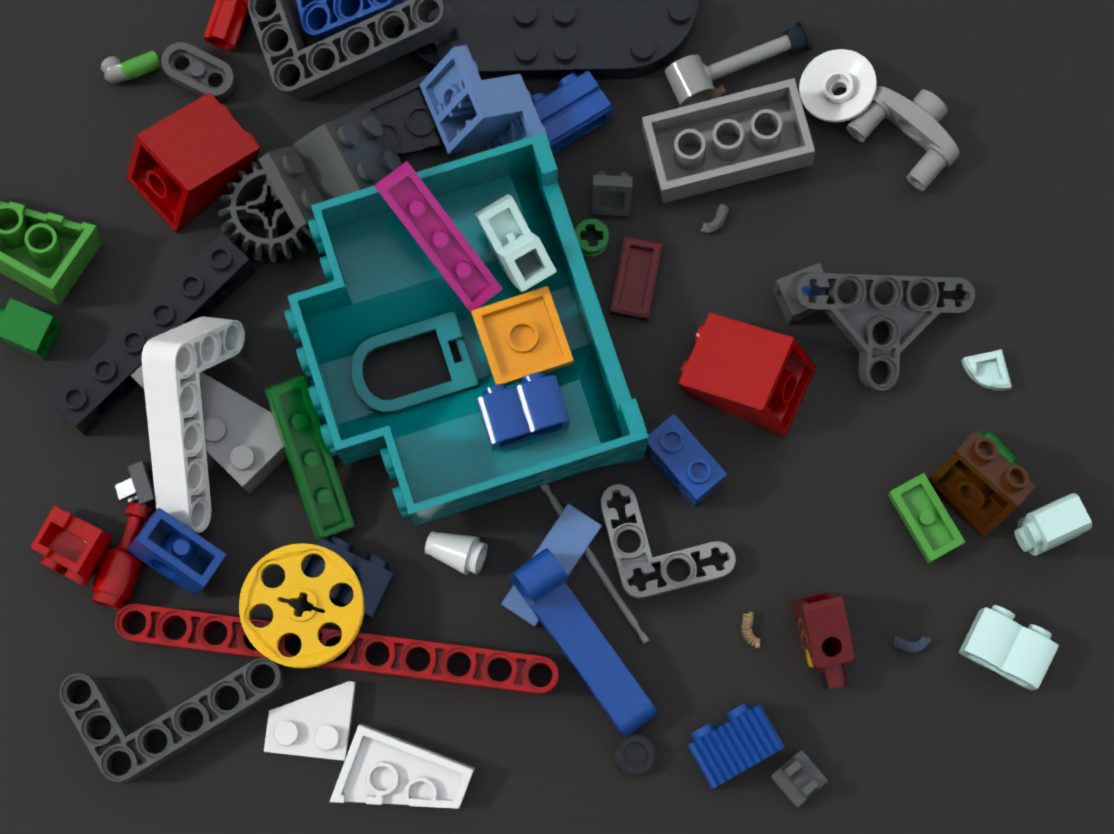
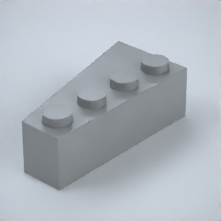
[131,365,287,494]

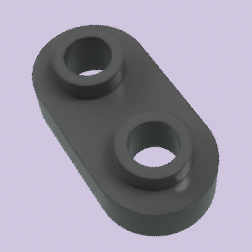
[161,42,236,101]

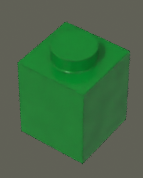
[0,298,62,360]

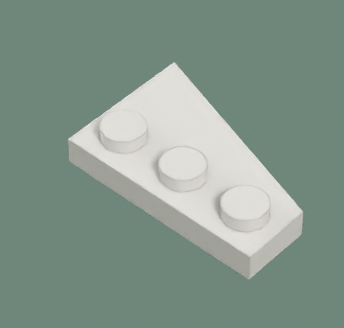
[329,723,475,809]

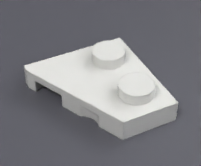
[264,681,356,761]

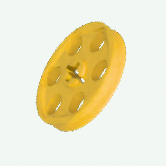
[239,543,365,668]

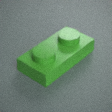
[887,473,965,564]

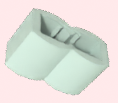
[1014,493,1092,556]
[958,605,1059,691]

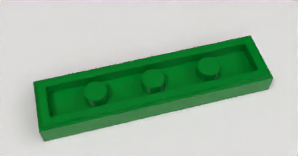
[264,375,355,541]

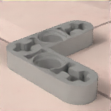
[600,484,736,600]

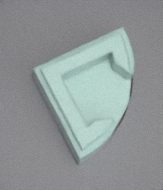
[961,349,1012,391]

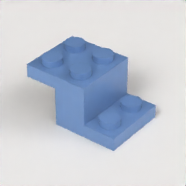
[419,45,550,154]

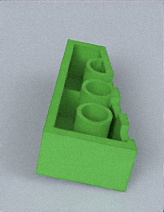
[0,201,102,306]

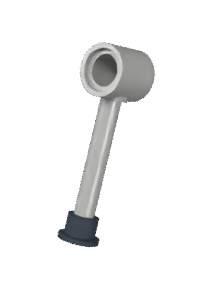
[665,21,813,107]

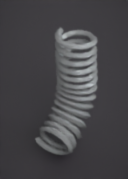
[701,204,729,233]

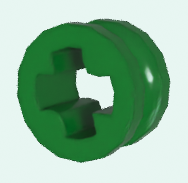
[575,219,609,257]

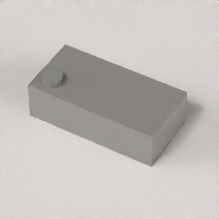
[642,78,815,204]

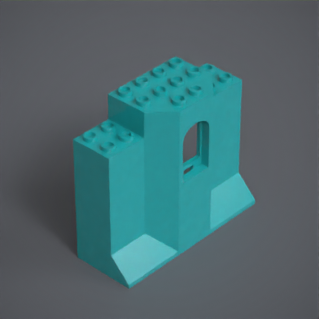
[284,132,649,526]

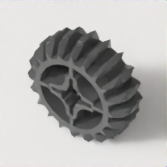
[218,161,314,265]

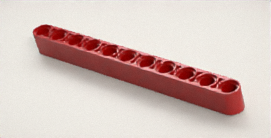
[115,604,559,696]

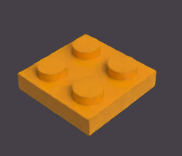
[471,286,574,386]

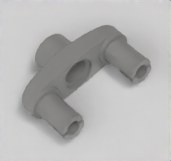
[846,86,960,191]

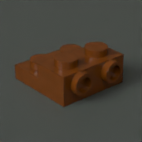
[928,431,1036,537]

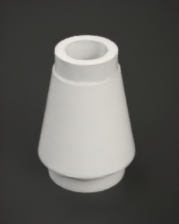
[425,531,488,575]

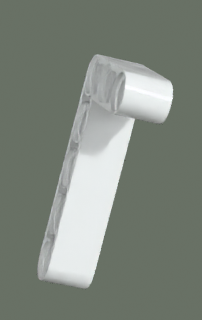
[141,316,245,533]

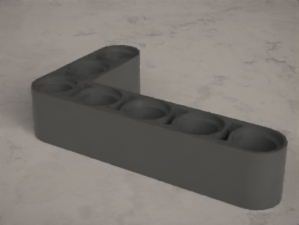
[248,0,457,100]
[59,658,286,783]

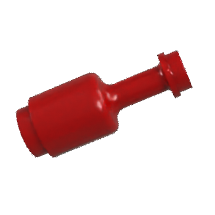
[91,502,153,610]

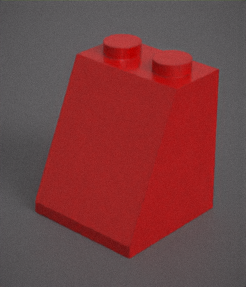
[126,92,261,233]
[678,312,816,438]

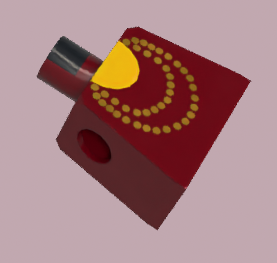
[791,592,855,689]

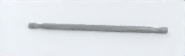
[540,484,650,645]

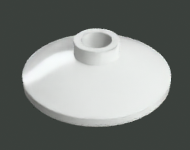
[799,49,877,123]

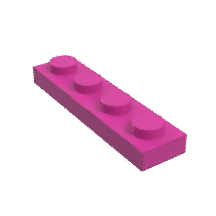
[374,161,503,313]

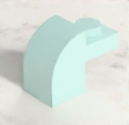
[474,194,557,292]

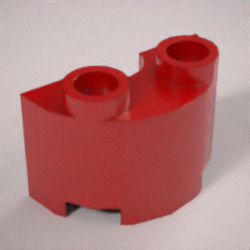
[30,505,112,587]

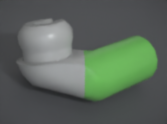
[101,50,160,84]

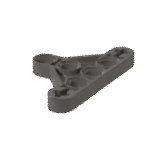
[788,272,975,391]

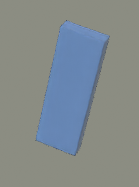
[501,503,602,627]

